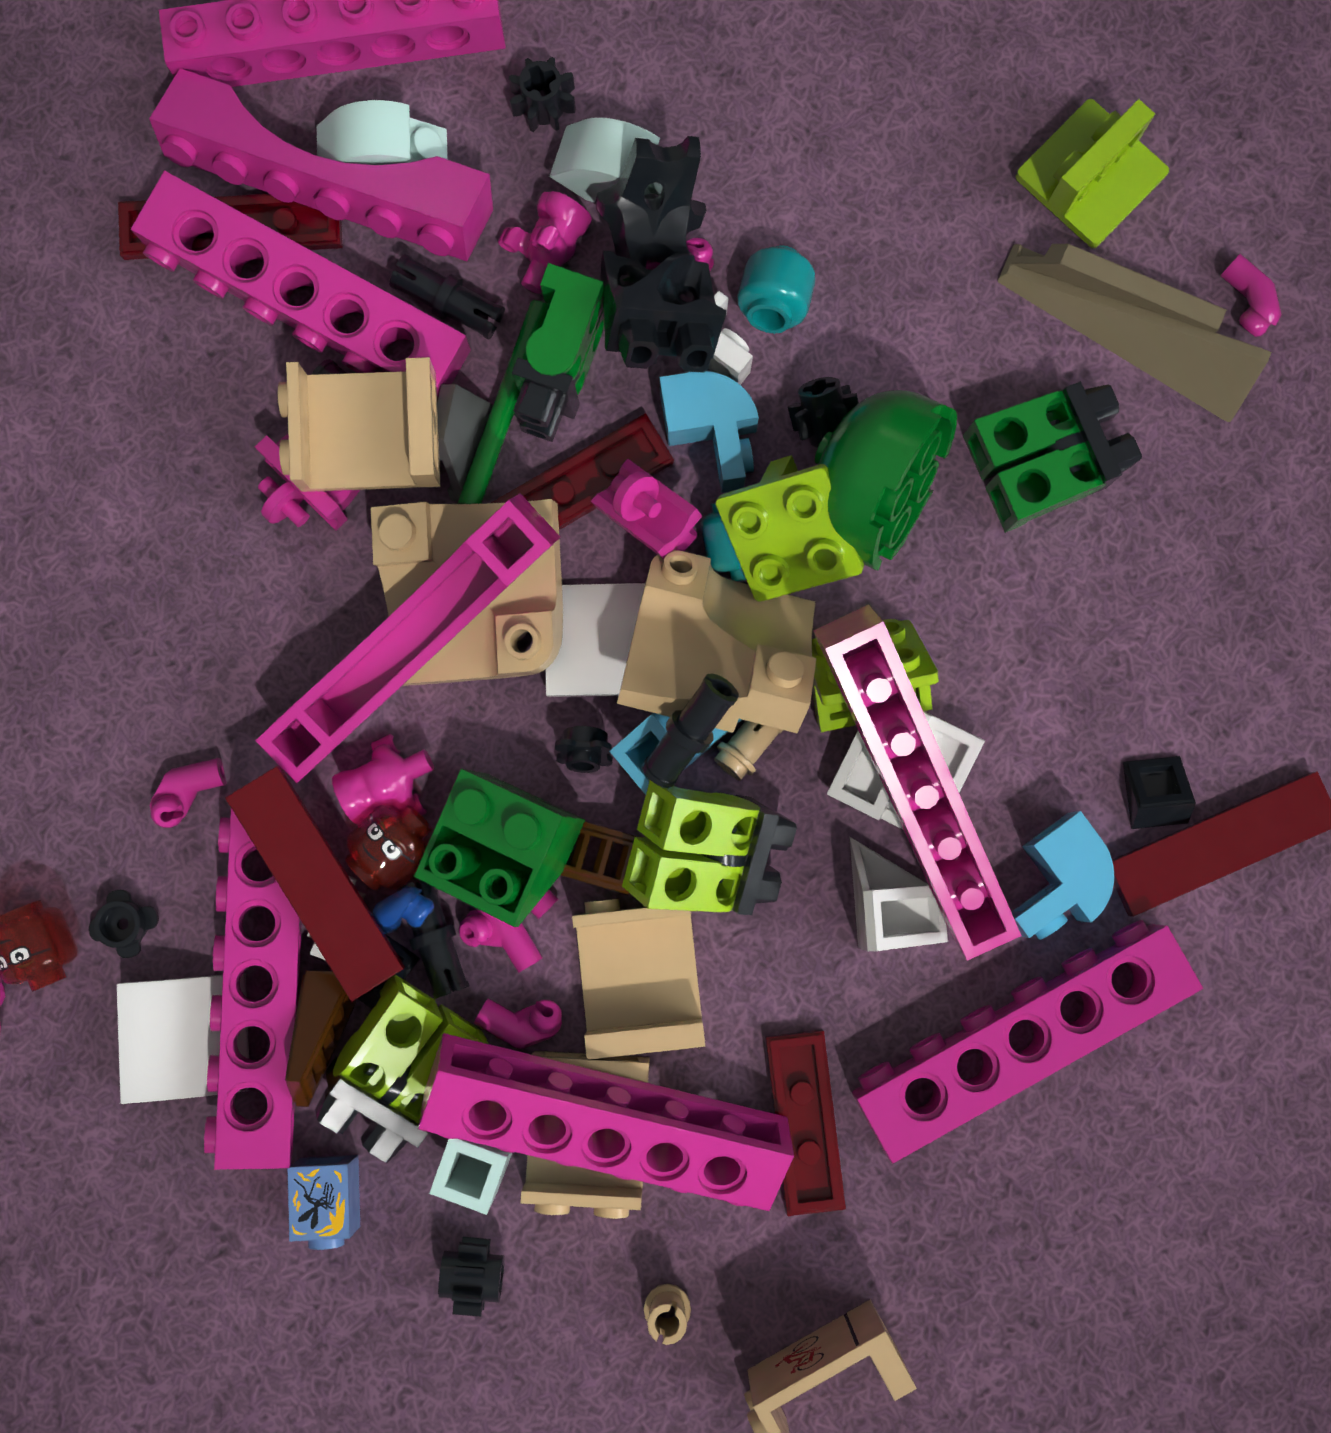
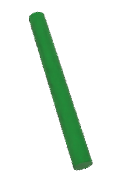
[457,300,547,504]

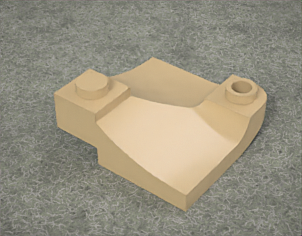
[371,499,563,686]
[617,550,816,733]

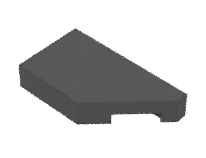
[437,384,493,502]

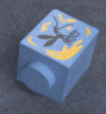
[287,1155,360,1250]

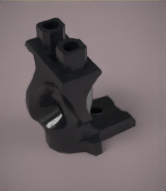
[595,136,726,373]

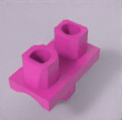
[255,434,360,531]
[591,459,702,559]

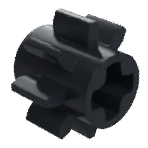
[508,57,576,132]
[788,377,859,448]
[438,1237,505,1317]

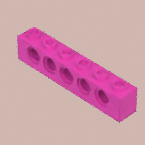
[159,0,506,87]
[130,170,471,401]
[813,604,1022,961]
[204,808,302,1170]
[851,920,1204,1164]
[418,1033,794,1211]

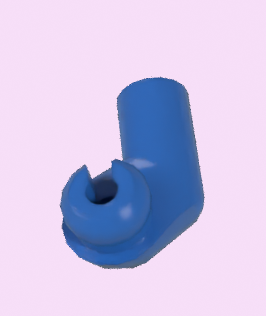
[372,886,434,934]

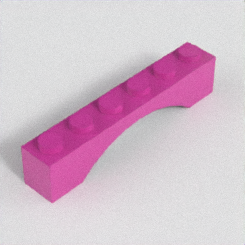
[149,68,493,262]
[255,493,561,783]

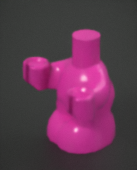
[498,191,592,294]
[332,734,434,825]

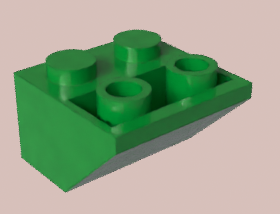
[414,769,585,927]

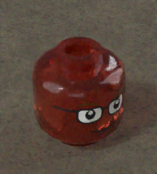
[345,804,433,891]
[0,900,79,992]

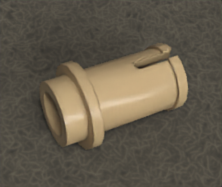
[714,721,783,781]
[644,1284,691,1345]

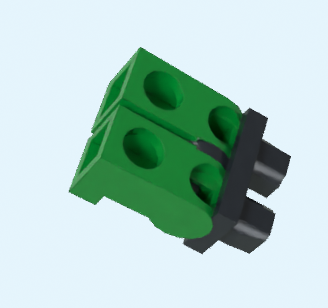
[512,263,605,442]
[963,381,1142,533]

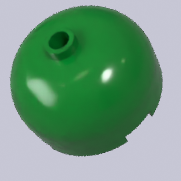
[814,390,957,571]

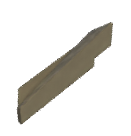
[998,244,1272,422]

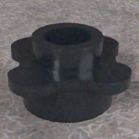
[555,726,613,773]
[89,890,159,958]

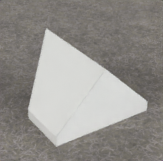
[850,837,948,951]

